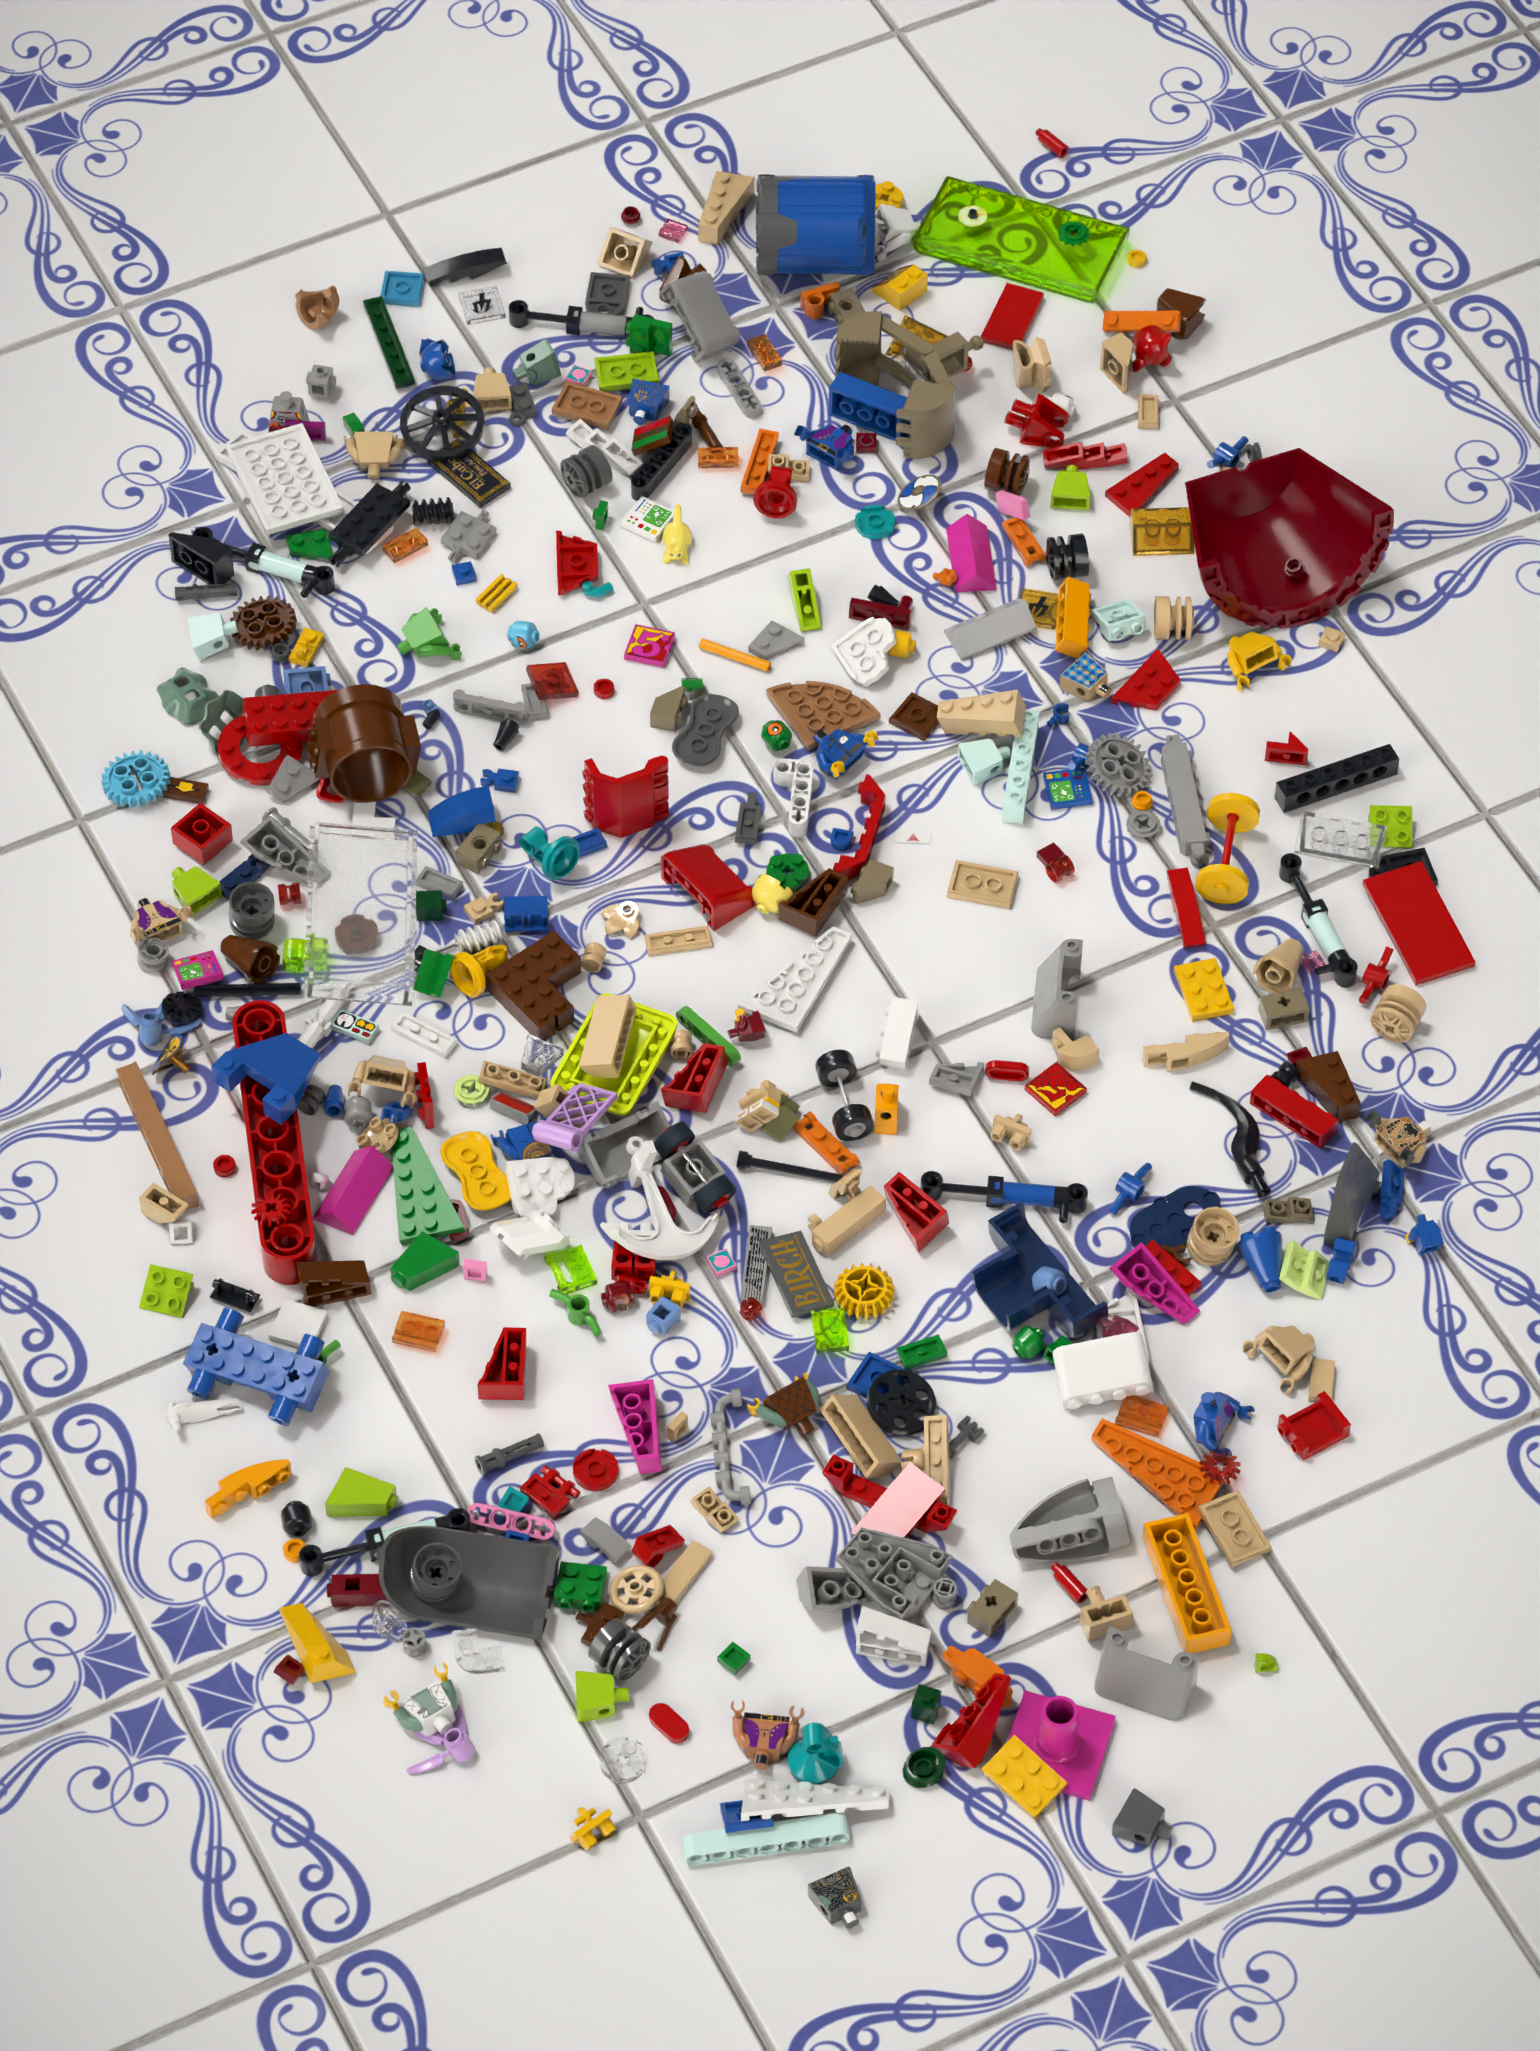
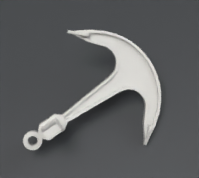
[600,1136,721,1260]

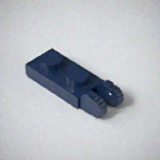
[219,854,270,900]

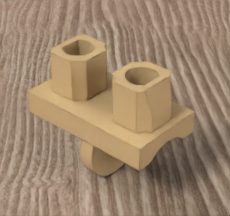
[991,1114,1032,1151]

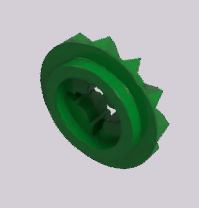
[1058,221,1090,247]

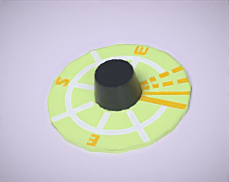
[958,206,987,227]

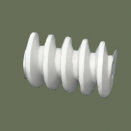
[454,920,503,955]

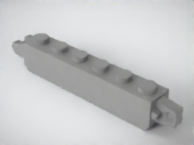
[1161,735,1210,867]

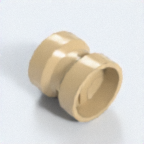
[581,942,607,973]
[670,1030,692,1060]

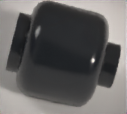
[281,1501,313,1537]

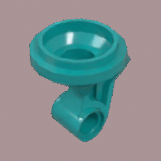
[519,826,580,880]
[788,1723,844,1785]

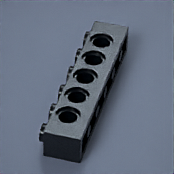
[1274,744,1399,813]

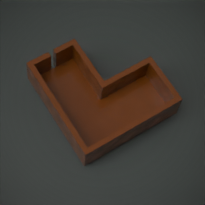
[485,931,581,1044]

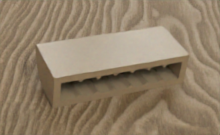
[579,994,637,1078]
[820,1394,903,1478]

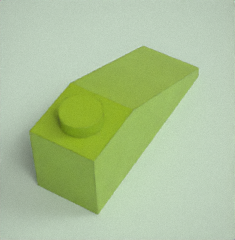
[787,568,821,632]

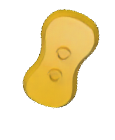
[440,1131,511,1211]

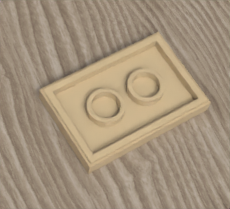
[947,860,1019,909]
[1197,1490,1272,1568]

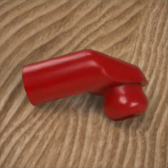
[615,1274,648,1294]

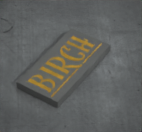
[759,1230,834,1318]

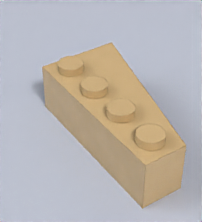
[698,171,755,245]
[937,689,1026,738]

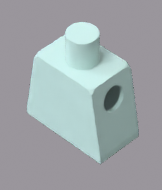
[188,613,239,660]
[958,739,1011,786]

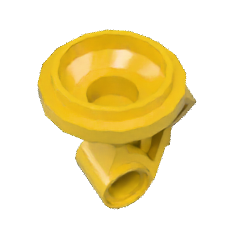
[450,945,509,997]

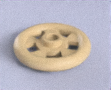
[609,1565,664,1614]

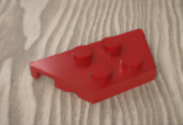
[556,530,599,596]
[1111,649,1181,710]

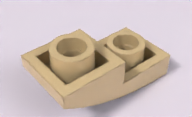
[768,454,810,482]
[828,1169,861,1200]
[690,1486,740,1533]

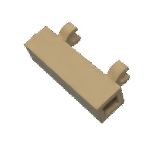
[808,1185,886,1257]

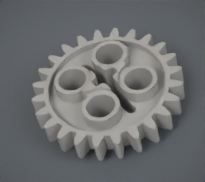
[1085,733,1152,798]

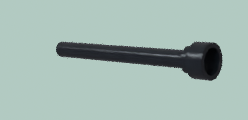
[736,1150,843,1182]

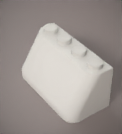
[1052,1332,1154,1409]

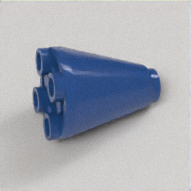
[1237,1226,1282,1293]

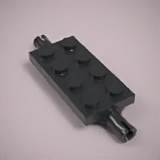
[329,481,411,567]

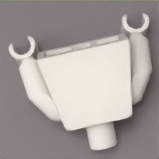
[875,204,922,261]

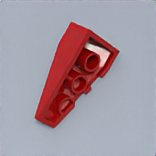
[930,1673,1011,1768]

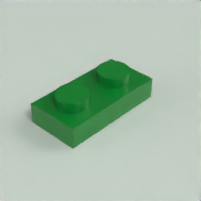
[896,1334,947,1370]

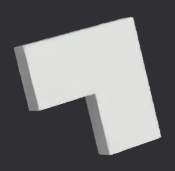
[351,802,396,839]

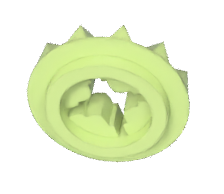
[454,1075,489,1106]

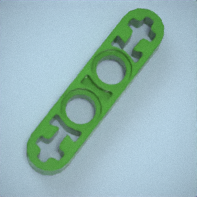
[676,1006,741,1067]

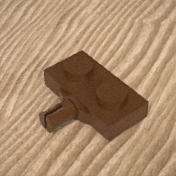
[575,1602,624,1647]

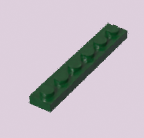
[363,296,415,389]

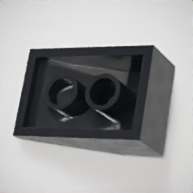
[169,532,234,585]

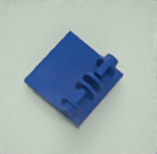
[504,896,548,932]

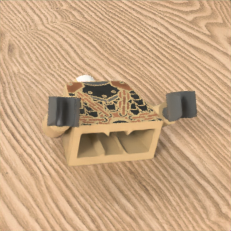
[1365,1111,1431,1168]

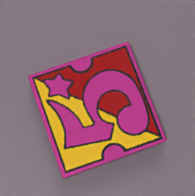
[624,624,675,668]

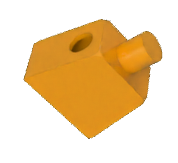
[874,1083,899,1135]

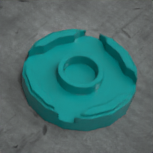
[855,505,895,540]

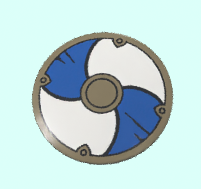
[897,475,942,511]

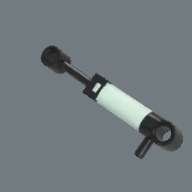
[192,527,335,598]
[1279,853,1358,988]
[299,1508,471,1577]

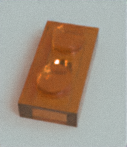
[747,334,782,372]
[698,447,739,468]
[383,527,428,563]

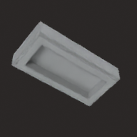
[521,682,548,721]
[415,866,463,901]

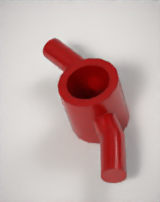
[1359,946,1394,1004]

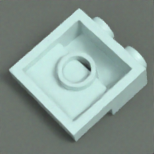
[1091,598,1147,641]

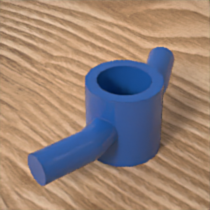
[1207,436,1249,468]
[1068,736,1100,770]
[1109,1162,1152,1215]

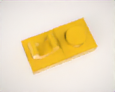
[288,628,324,668]

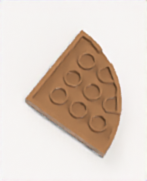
[766,681,881,751]

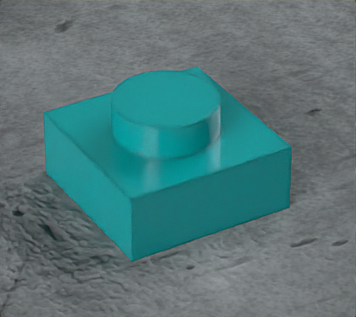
[497,1486,530,1512]

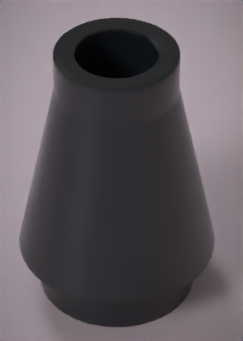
[867,585,899,607]
[493,719,520,751]

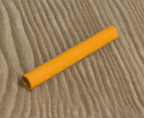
[699,638,771,672]

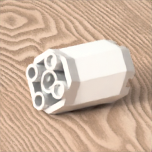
[489,1209,571,1261]

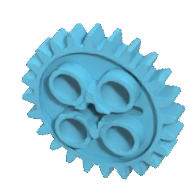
[101,750,171,808]

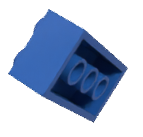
[828,372,911,441]

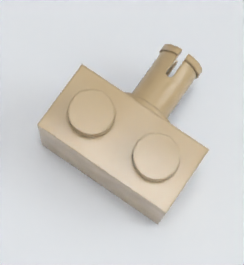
[1079,1586,1133,1642]

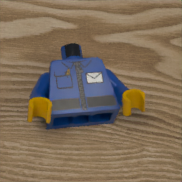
[813,729,879,780]

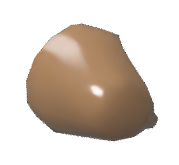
[295,286,339,330]

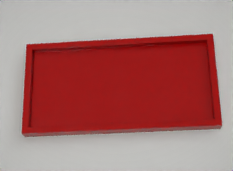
[1362,861,1476,986]

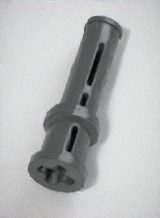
[474,1433,544,1476]

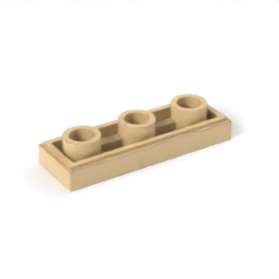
[478,1060,547,1099]

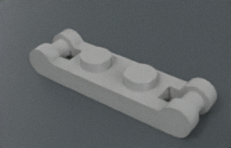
[453,689,526,725]

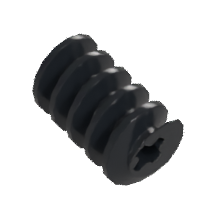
[412,497,454,525]

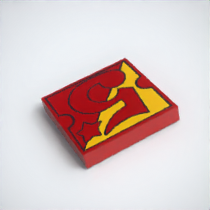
[1024,1062,1087,1116]

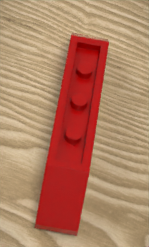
[833,774,886,881]
[822,1454,957,1533]

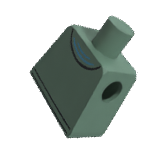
[512,339,562,385]

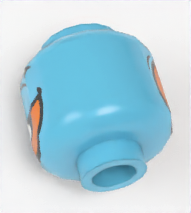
[507,621,540,649]

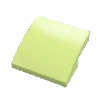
[1279,1240,1330,1299]

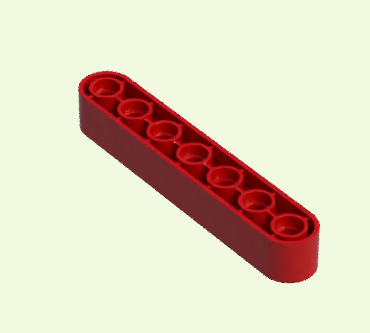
[232,1000,317,1285]

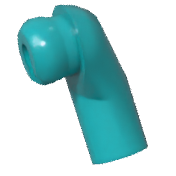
[582,581,614,598]

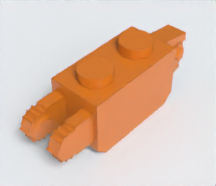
[942,1645,1013,1708]

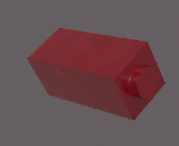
[327,1574,389,1607]

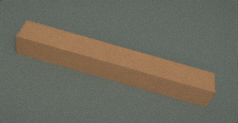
[116,1061,199,1210]

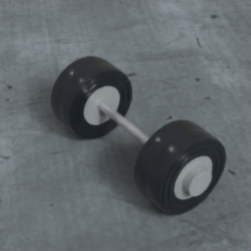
[815,1049,874,1141]

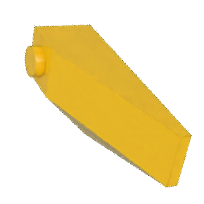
[279,1603,355,1683]

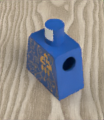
[629,378,670,425]

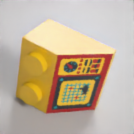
[872,264,928,311]

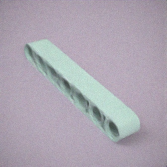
[682,1813,850,1865]

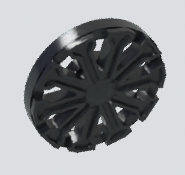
[161,991,203,1023]

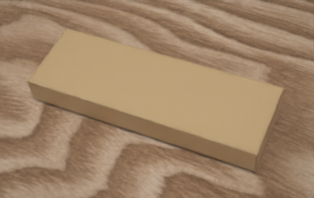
[644,926,712,956]
[661,1540,713,1603]

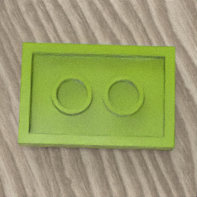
[594,351,659,392]

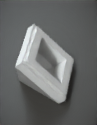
[169,1221,193,1245]

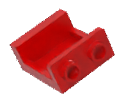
[1277,1391,1351,1461]

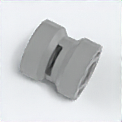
[933,1577,957,1610]

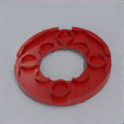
[217,715,302,786]

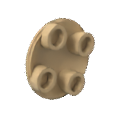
[356,1117,399,1154]

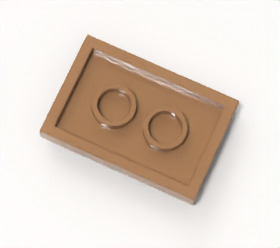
[552,381,623,430]

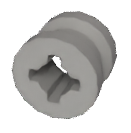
[402,1627,426,1657]

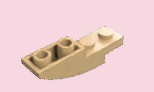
[1142,1032,1230,1071]

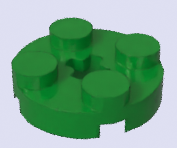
[766,853,809,892]

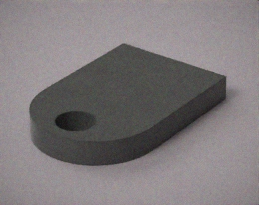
[585,272,630,316]

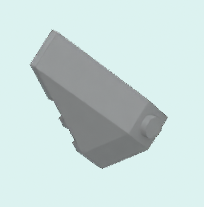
[240,815,331,888]
[796,1566,874,1612]

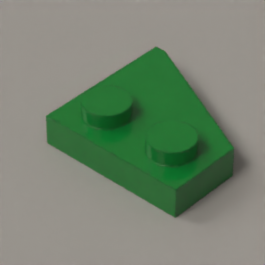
[286,529,333,563]

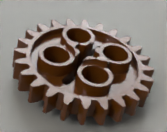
[230,595,297,651]

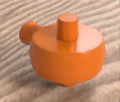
[933,568,957,586]

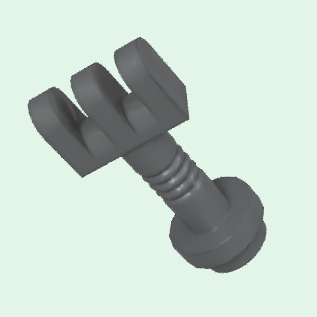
[949,1415,985,1458]

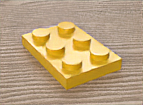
[1174,958,1234,1022]
[982,1735,1067,1819]

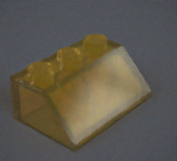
[1129,507,1194,556]

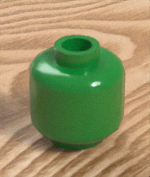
[1011,1326,1045,1360]

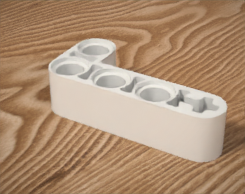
[773,758,813,838]

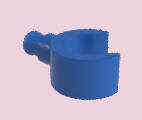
[1047,703,1070,727]

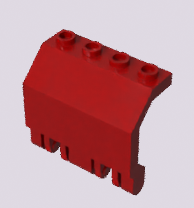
[582,755,669,838]

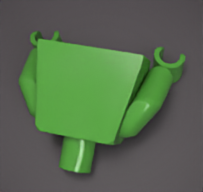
[397,607,462,660]

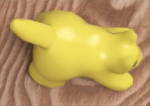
[662,504,692,564]

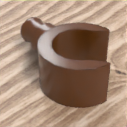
[1162,1244,1193,1267]

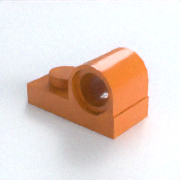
[800,281,840,320]

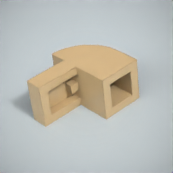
[1051,1027,1099,1071]

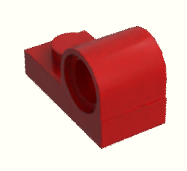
[632,1525,685,1568]

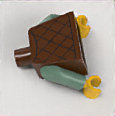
[747,1372,819,1436]

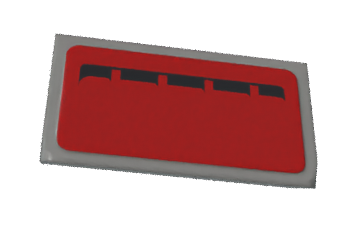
[489,1091,538,1124]

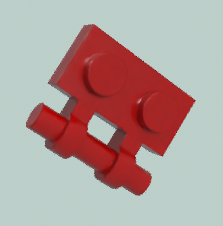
[520,1465,581,1518]

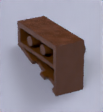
[778,868,848,937]
[1296,1051,1361,1122]
[296,1260,371,1307]

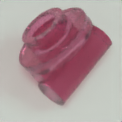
[1301,951,1325,973]

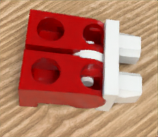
[611,1222,655,1281]

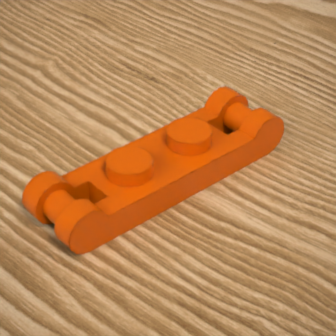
[793,1111,860,1175]

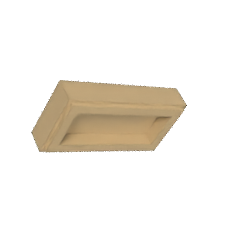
[1138,394,1158,429]
[1308,1358,1335,1402]

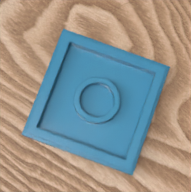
[380,271,425,307]

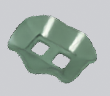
[157,667,219,724]
[199,690,245,756]

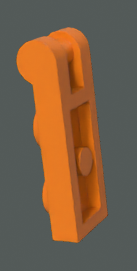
[1002,517,1046,567]

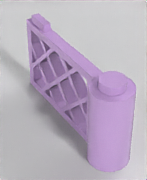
[532,1083,618,1152]

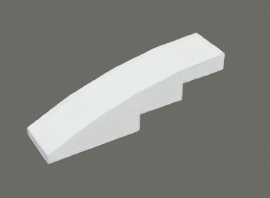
[566,419,643,476]

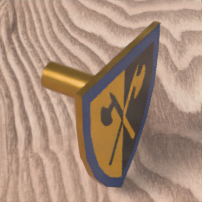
[151,1035,190,1075]

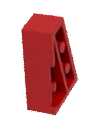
[661,1043,728,1113]
[884,1172,949,1253]
[477,1327,527,1400]

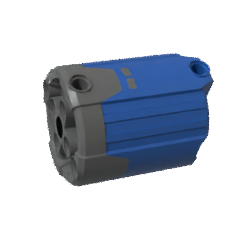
[756,174,876,276]

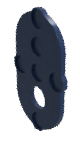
[1129,1186,1221,1248]

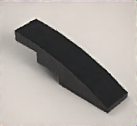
[423,247,507,287]

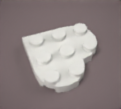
[831,617,897,686]
[505,1157,575,1217]

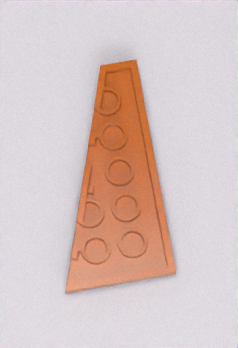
[1091,1418,1227,1531]

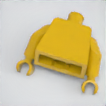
[1227,632,1292,692]

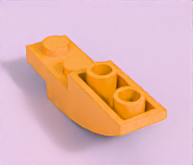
[205,1459,292,1519]

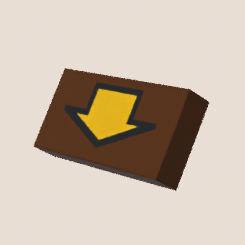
[162,777,209,804]

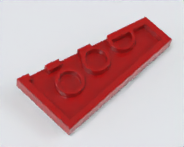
[1105,453,1179,519]

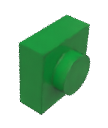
[592,500,608,530]
[681,677,703,692]
[717,1642,751,1675]

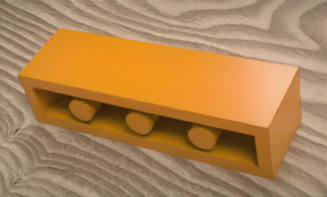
[1055,576,1091,658]

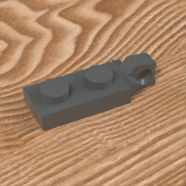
[735,792,761,845]

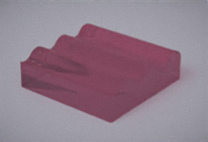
[658,218,688,243]

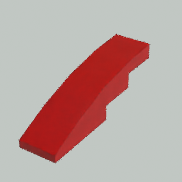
[1043,441,1128,469]
[1166,867,1206,948]

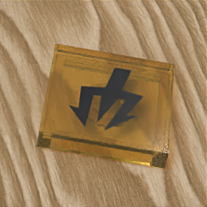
[1020,588,1058,630]

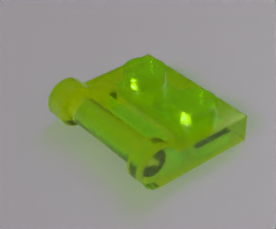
[544,1245,597,1294]

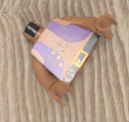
[731,1700,805,1770]

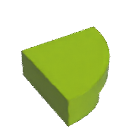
[1254,1653,1279,1673]

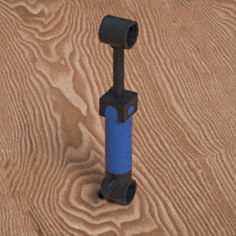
[920,1171,1088,1223]

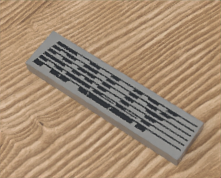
[740,1225,772,1306]

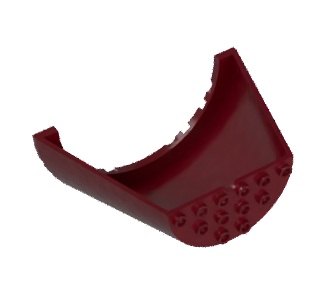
[1185,448,1394,629]

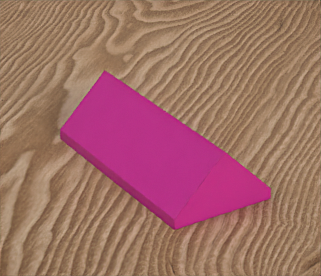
[946,514,996,593]
[313,1146,393,1235]

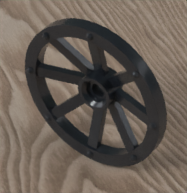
[400,386,485,461]

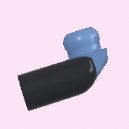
[422,699,440,730]

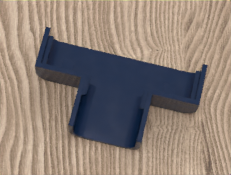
[972,1201,1109,1338]

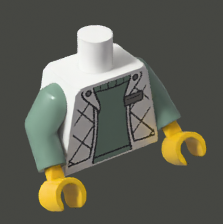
[383,1662,458,1736]

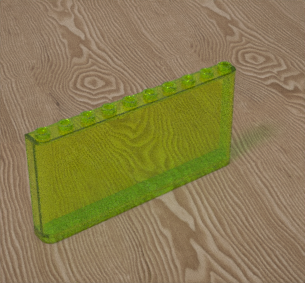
[913,176,1130,303]

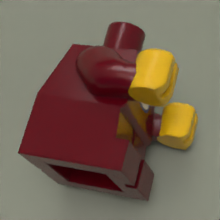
[727,1009,766,1042]

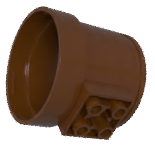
[306,684,421,803]

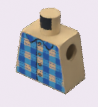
[1059,652,1112,702]

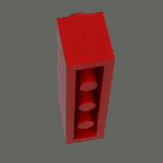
[1250,1075,1338,1149]

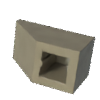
[650,686,688,732]
[851,859,894,904]

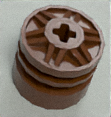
[984,448,1030,496]

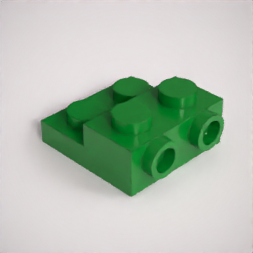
[626,314,673,356]
[554,1561,607,1612]

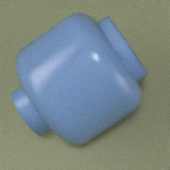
[1032,1266,1067,1297]

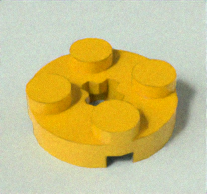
[875,181,903,210]

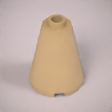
[1253,939,1303,994]

